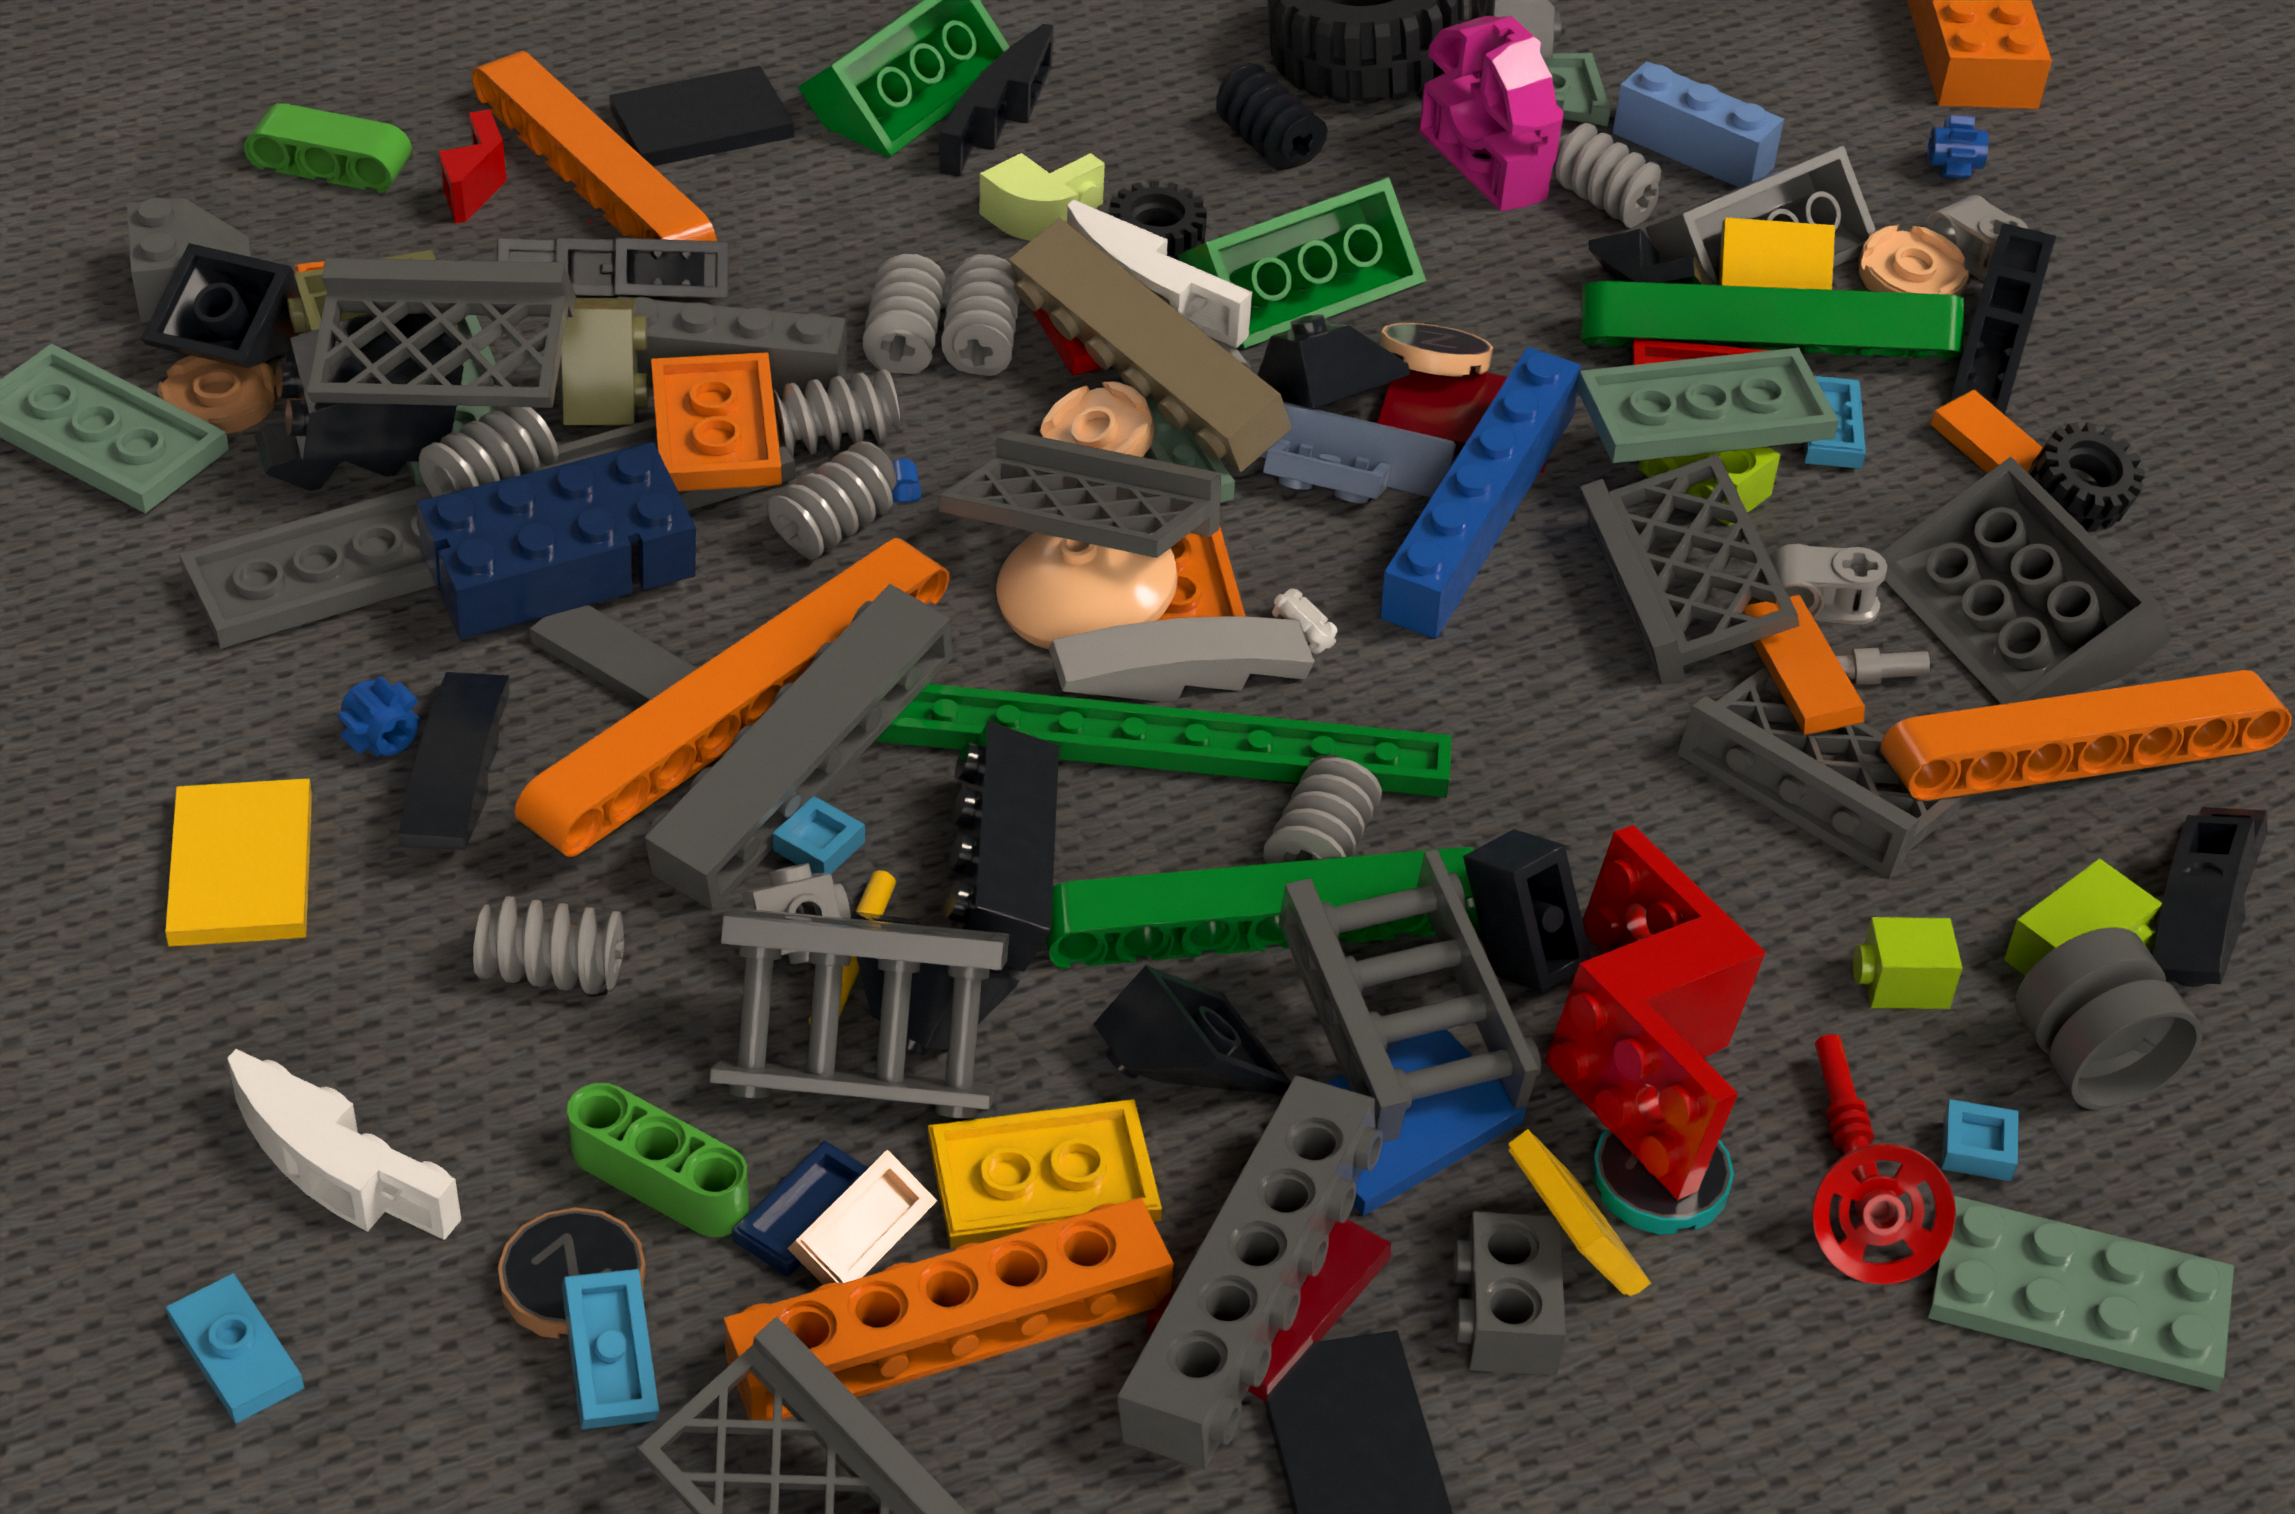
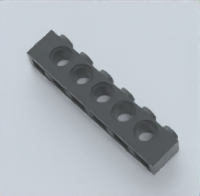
[1117,1075,1383,1470]

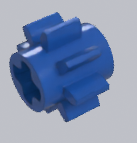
[1927,115,1989,179]
[337,676,421,757]

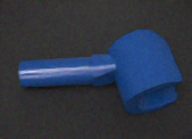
[891,458,921,503]

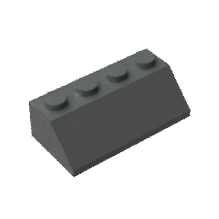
[1645,145,1876,285]

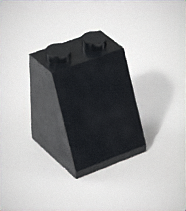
[276,313,464,462]

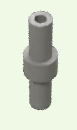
[1836,648,1930,686]

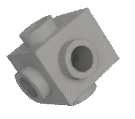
[741,863,851,964]

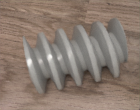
[1550,123,1661,228]
[863,254,945,374]
[942,254,1020,376]
[773,369,900,457]
[419,407,559,497]
[767,441,897,560]
[1263,755,1382,864]
[473,896,624,994]

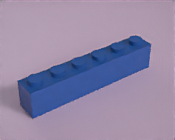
[1380,346,1581,639]

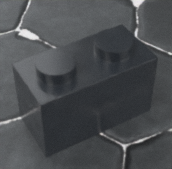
[1463,829,1591,993]

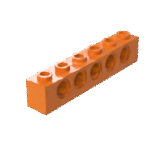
[723,1197,1174,1421]

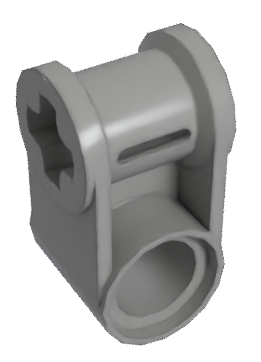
[1924,195,2028,282]
[1770,544,1888,625]

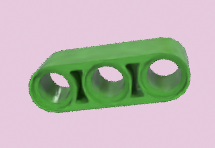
[244,103,412,193]
[567,1083,749,1237]

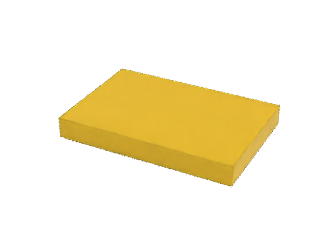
[165,778,312,947]
[928,1099,1162,1249]

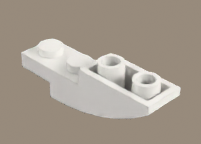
[1067,200,1252,348]
[227,1049,461,1240]

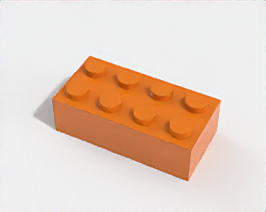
[1907,0,2052,109]

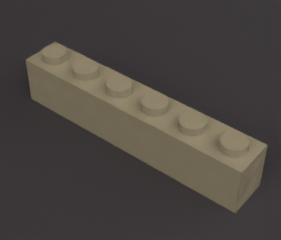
[1009,217,1292,473]

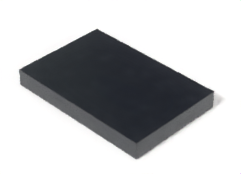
[609,65,794,166]
[1264,1330,1453,1514]

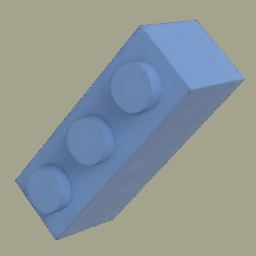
[1613,61,1784,187]

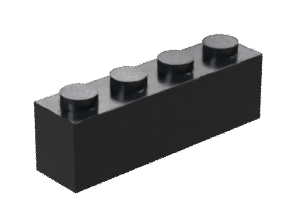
[944,721,1059,972]

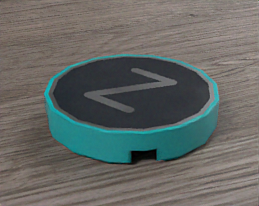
[1591,1129,1734,1234]

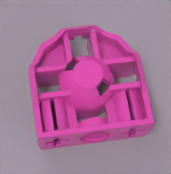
[1419,15,1564,211]

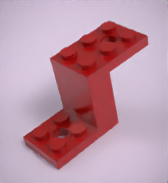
[1544,825,1766,1200]

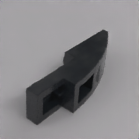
[2154,807,2268,987]

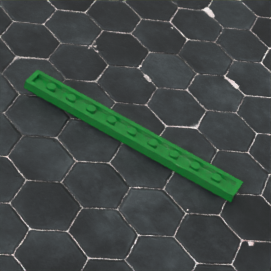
[875,684,1452,798]

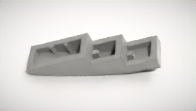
[1049,616,1315,702]

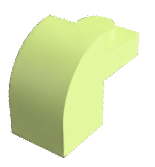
[979,153,1105,241]

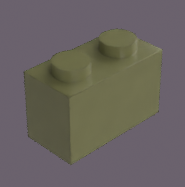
[561,298,649,425]

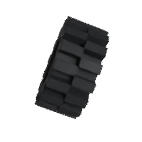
[1108,181,1207,261]
[2028,422,2145,532]

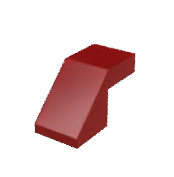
[438,109,507,224]

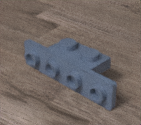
[1260,402,1456,503]

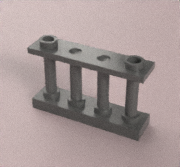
[1279,849,1541,1142]
[710,908,1009,1118]

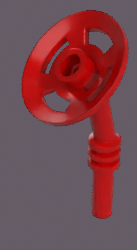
[1812,1034,1956,1285]

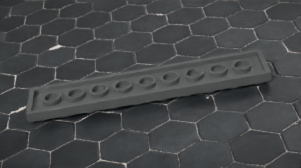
[179,418,796,649]

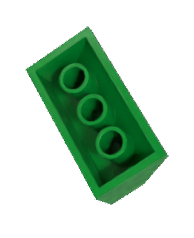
[797,0,1010,158]
[1178,178,1426,349]

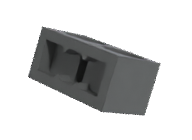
[1453,1211,1566,1375]

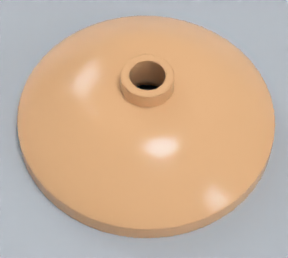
[996,532,1178,650]

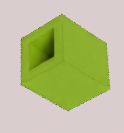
[1853,917,1963,1009]

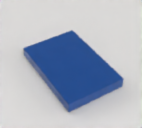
[1325,1029,1526,1216]

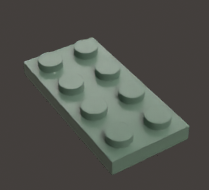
[0,343,229,514]
[1577,348,1839,463]
[1928,1196,2234,1392]

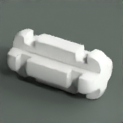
[1272,588,1337,654]

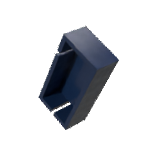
[417,442,696,639]

